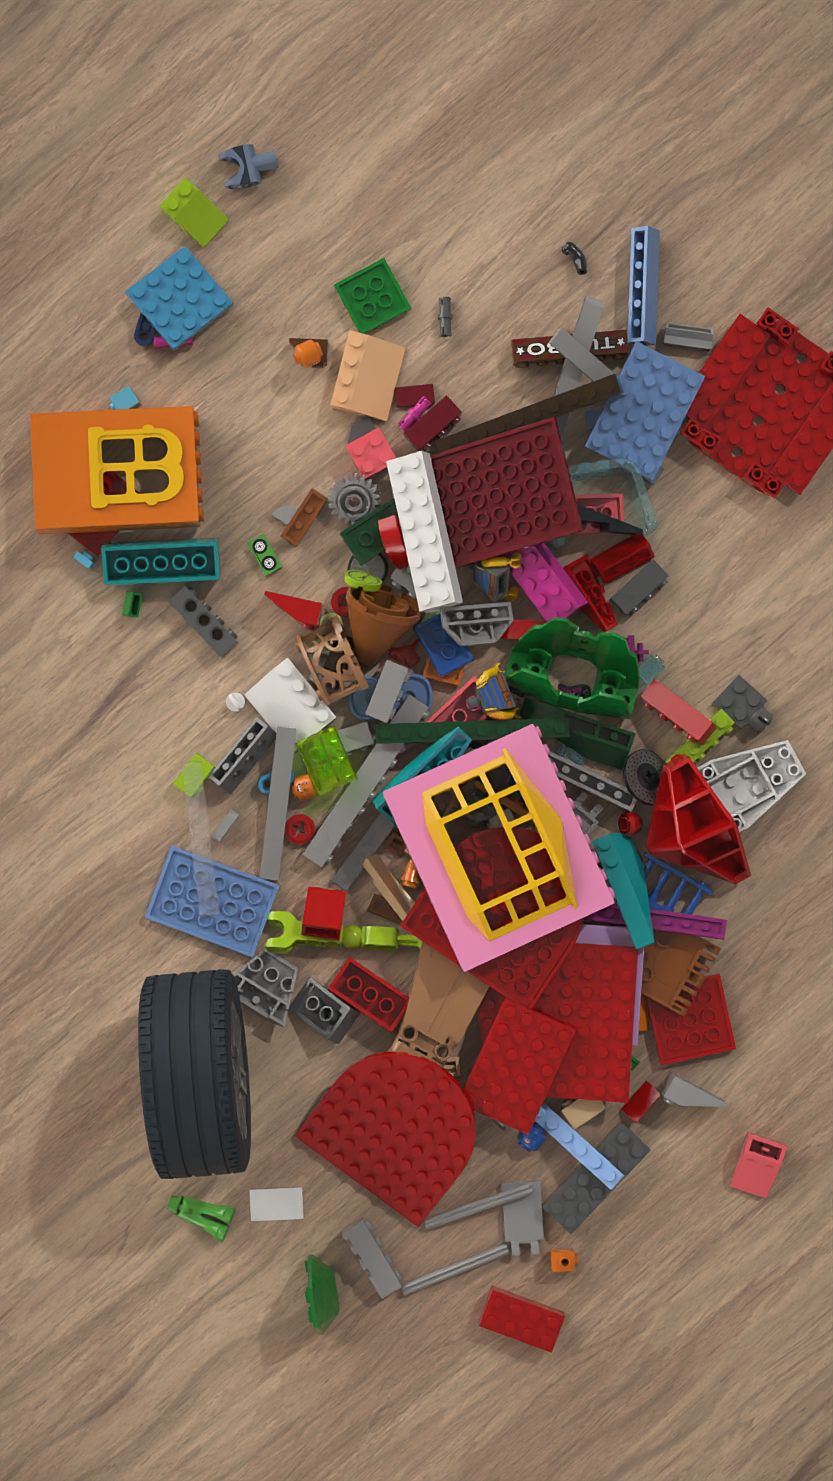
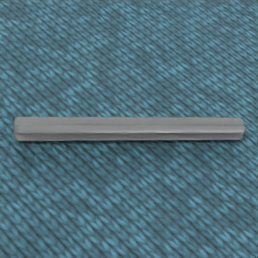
[424,1183,534,1229]
[401,1244,510,1295]

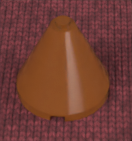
[346,585,422,667]

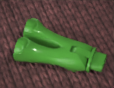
[167,1195,236,1243]

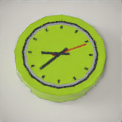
[344,570,382,592]

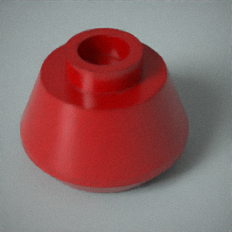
[618,811,643,837]

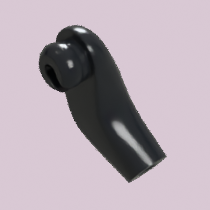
[562,242,587,275]

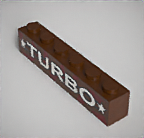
[511,329,628,368]

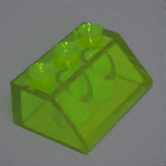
[295,726,358,796]

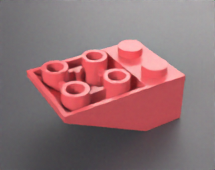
[730,1131,787,1199]

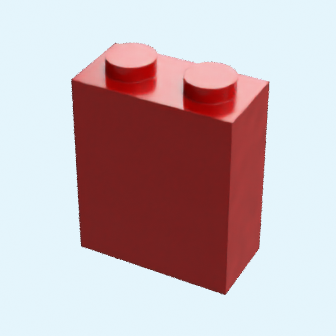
[301,887,346,940]

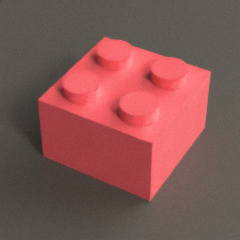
[345,427,396,479]

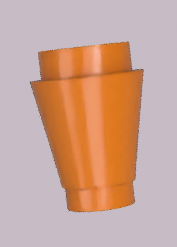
[400,860,419,889]

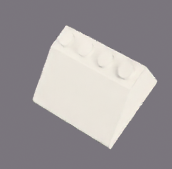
[244,657,337,753]

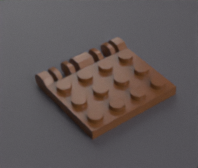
[641,930,721,1017]

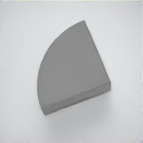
[272,506,298,525]

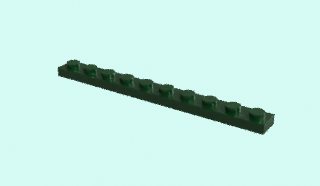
[376,718,570,744]

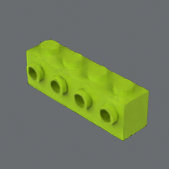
[664,709,735,764]

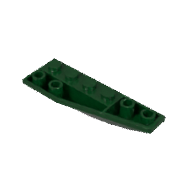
[519,697,636,770]

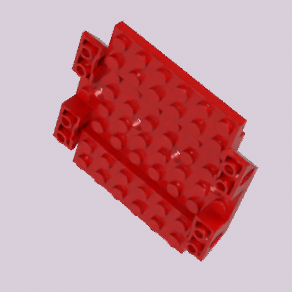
[680,307,833,499]

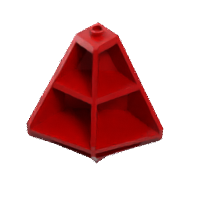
[645,754,751,885]

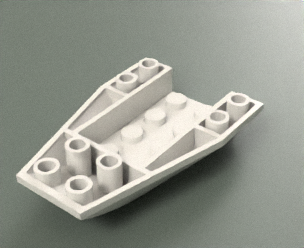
[697,740,806,832]

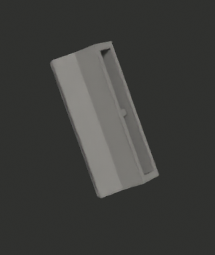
[663,322,714,352]

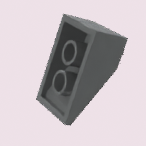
[289,977,361,1044]

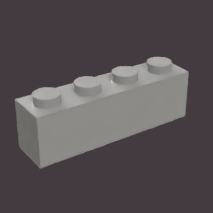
[342,1217,403,1298]

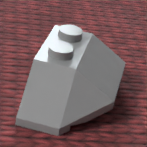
[439,602,514,646]

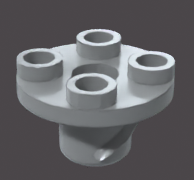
[459,791,497,827]

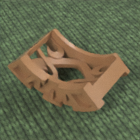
[295,615,369,706]

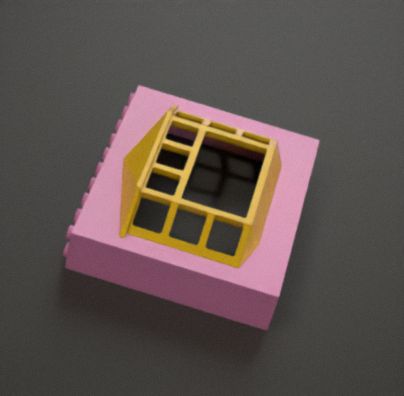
[382,724,616,972]

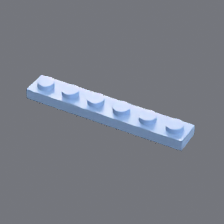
[535,1102,625,1190]

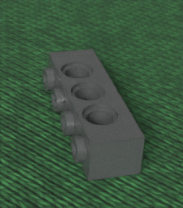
[168,586,238,658]
[208,717,276,794]

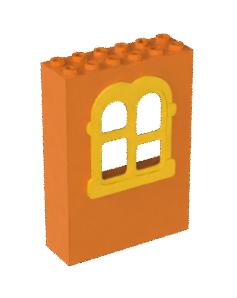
[30,406,204,535]

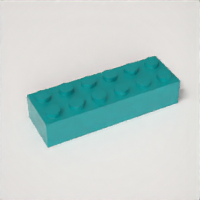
[101,537,221,585]

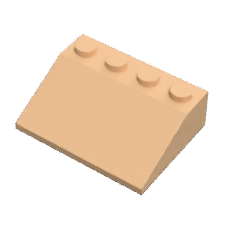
[331,330,405,422]

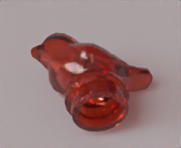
[387,639,421,669]

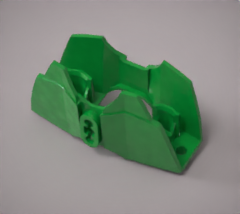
[504,617,639,719]

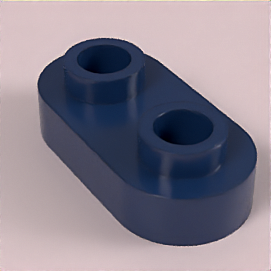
[134,313,156,347]

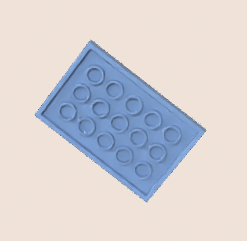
[584,341,705,481]
[145,845,280,958]

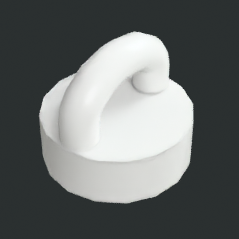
[226,692,245,712]

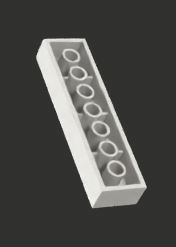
[386,451,463,613]

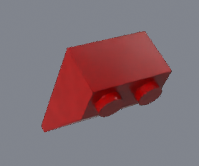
[264,591,323,630]

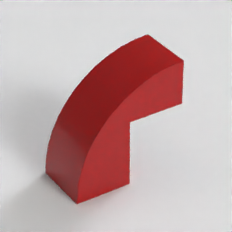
[378,515,409,570]

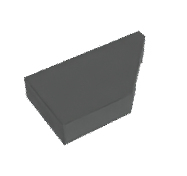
[347,416,376,444]

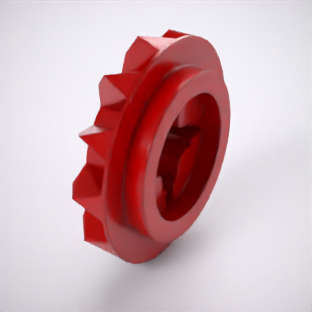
[331,587,351,618]
[285,814,315,845]

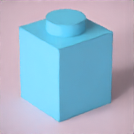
[109,386,141,410]

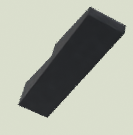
[577,504,643,535]

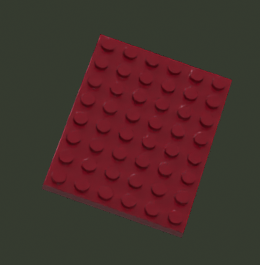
[430,417,584,569]

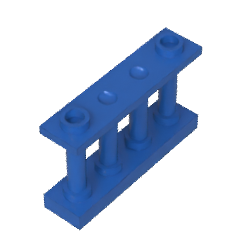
[643,852,713,915]

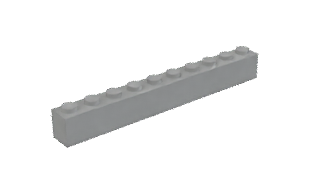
[303,694,430,867]

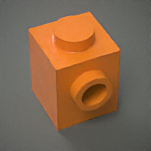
[550,1249,578,1272]

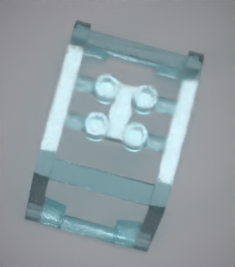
[550,459,658,550]

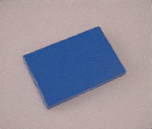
[413,614,474,678]

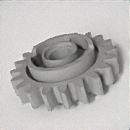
[328,473,381,525]

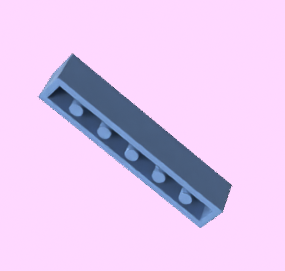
[628,226,660,346]

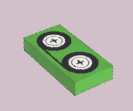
[247,534,282,576]

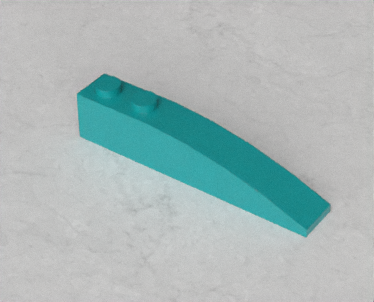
[372,727,472,826]
[592,833,655,950]

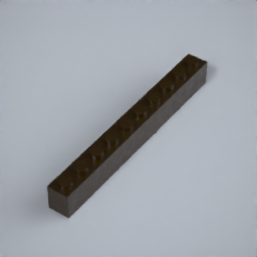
[434,374,624,453]

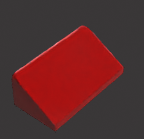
[621,1081,662,1123]

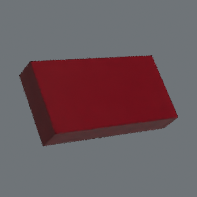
[395,384,435,407]

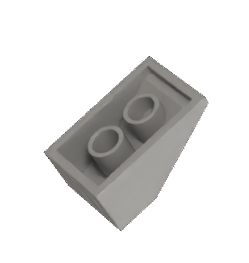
[661,1072,727,1107]

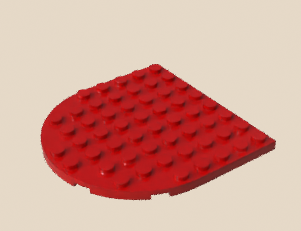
[400,827,584,1009]
[479,943,638,1103]
[295,1051,476,1227]

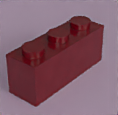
[404,395,462,452]

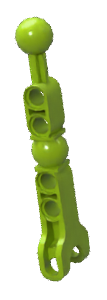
[265,911,422,954]

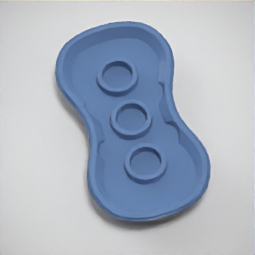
[348,674,433,721]

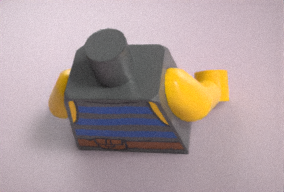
[468,553,522,602]
[466,663,521,720]

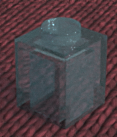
[639,654,665,685]

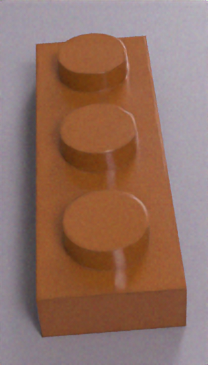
[280,488,328,547]

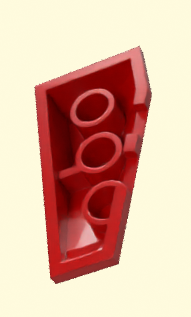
[563,554,618,632]

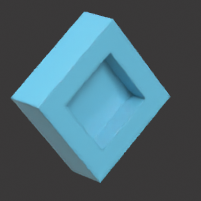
[73,551,96,570]

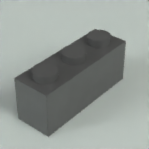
[610,559,669,616]

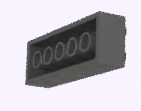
[542,1121,651,1234]

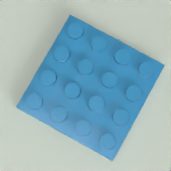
[125,246,233,351]

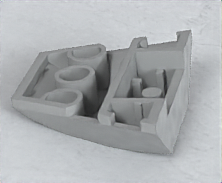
[233,949,298,1027]

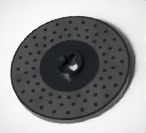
[623,749,665,806]

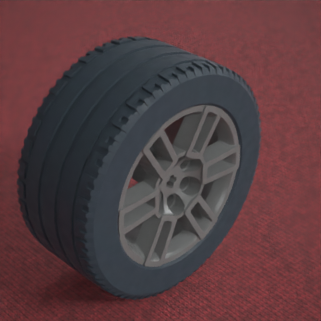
[138,969,251,1179]

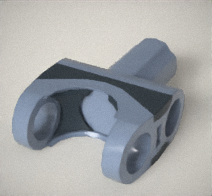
[218,144,279,189]

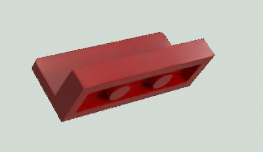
[591,534,655,584]

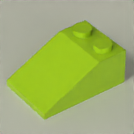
[159,178,229,248]

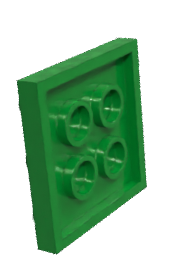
[334,258,411,334]

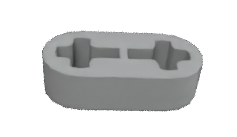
[211,808,240,843]

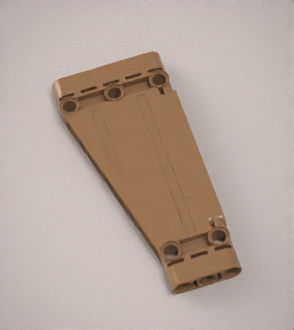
[388,941,490,1067]

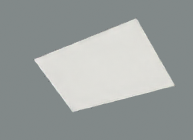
[249,1187,304,1221]

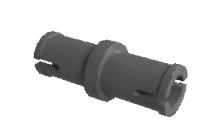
[438,297,453,337]

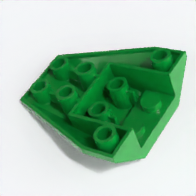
[305,1254,340,1335]

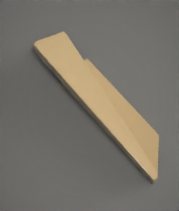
[363,854,419,940]

